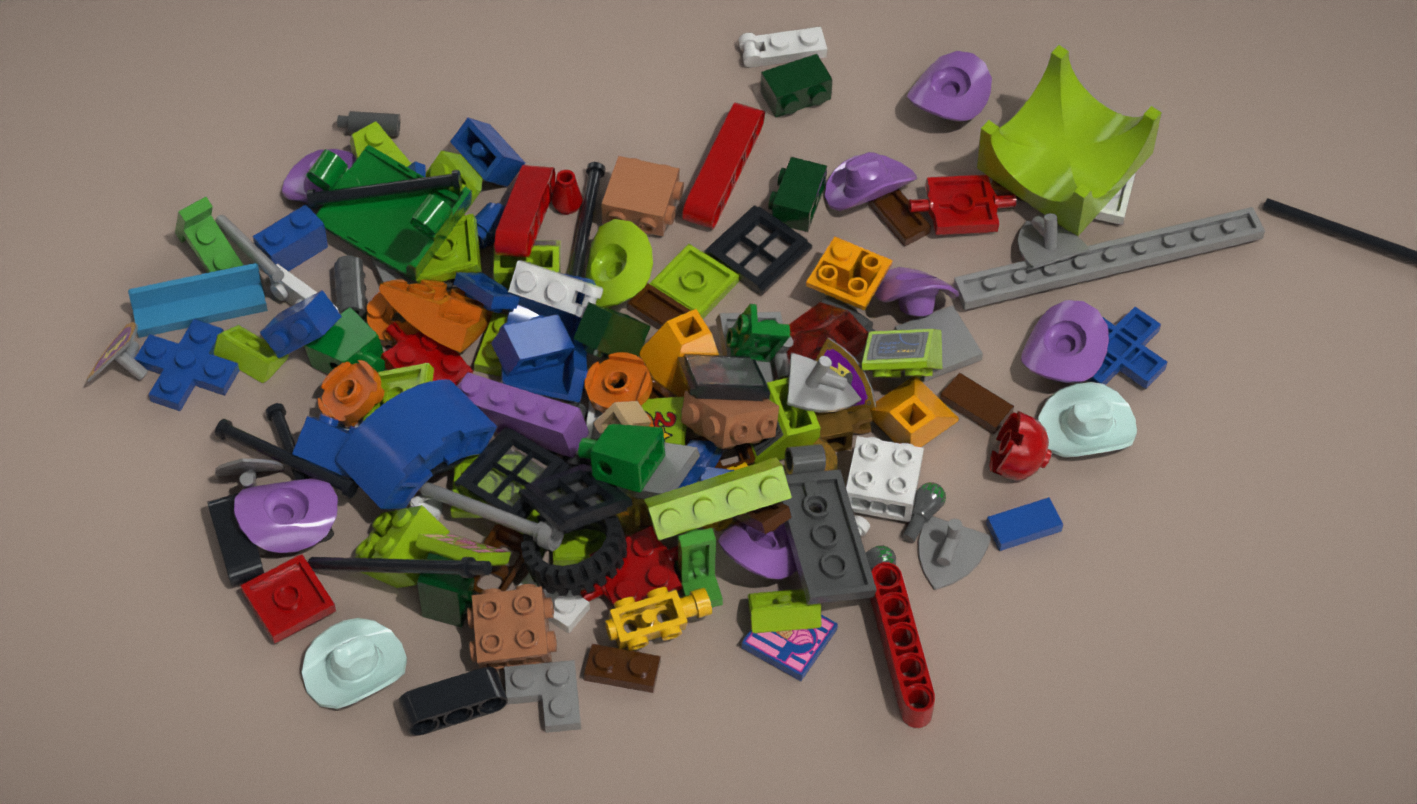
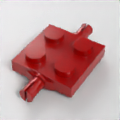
[908,175,1016,235]
[381,322,473,387]
[581,526,682,608]

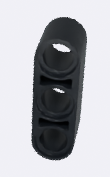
[207,493,264,587]
[398,667,508,736]

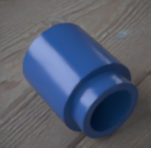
[475,202,505,249]

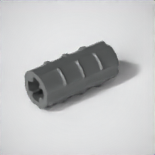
[333,255,368,320]

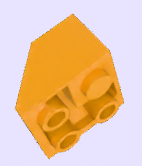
[806,236,893,310]
[639,309,719,397]
[870,377,959,447]

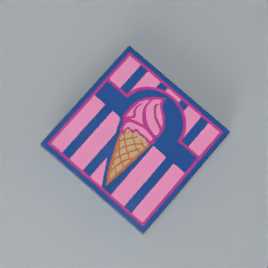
[741,615,838,681]

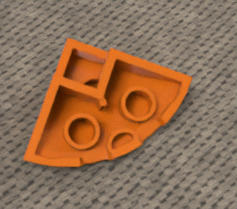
[379,279,497,353]

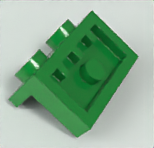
[726,304,790,362]

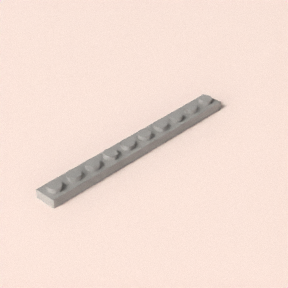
[953,207,1265,310]

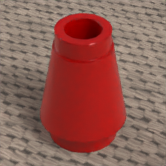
[551,170,583,215]

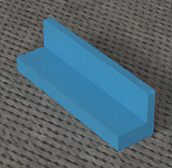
[128,263,268,338]

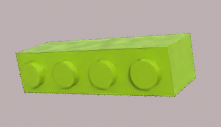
[644,457,792,541]

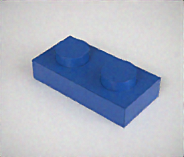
[454,272,520,313]

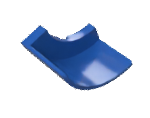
[501,273,596,402]
[336,379,497,509]

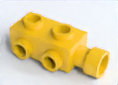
[605,587,712,651]

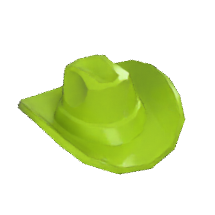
[585,219,653,307]

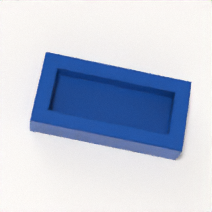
[986,497,1063,551]

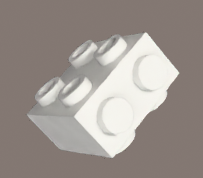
[846,436,924,522]

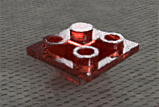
[786,302,869,361]

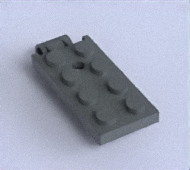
[781,444,877,605]

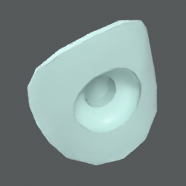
[1038,382,1137,457]
[301,618,407,709]

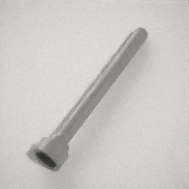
[420,482,564,551]

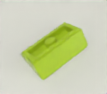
[214,325,289,383]
[748,589,822,633]

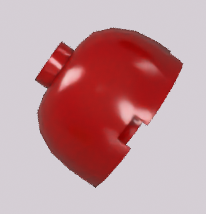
[989,411,1052,480]

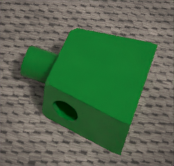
[304,307,385,374]
[578,424,666,493]

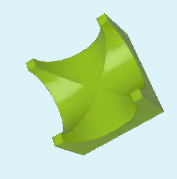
[977,45,1162,237]

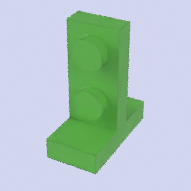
[175,197,243,273]
[674,528,723,608]

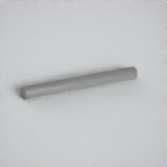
[215,215,284,282]

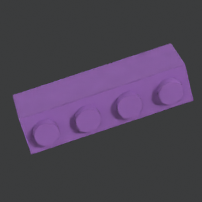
[458,372,589,458]

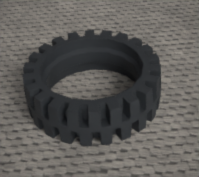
[521,499,627,596]

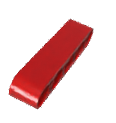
[682,102,765,229]
[495,165,556,258]
[870,562,935,728]

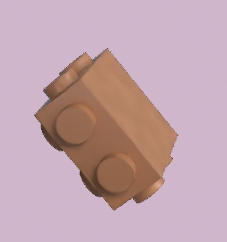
[601,156,684,236]
[681,384,779,449]
[467,584,557,671]

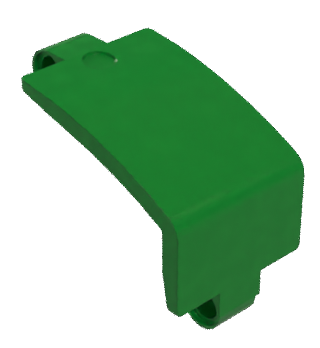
[306,145,472,281]

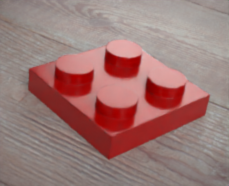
[240,554,336,644]

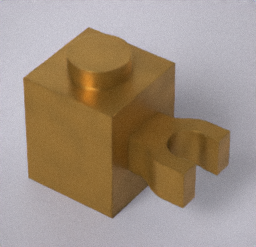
[814,407,873,454]

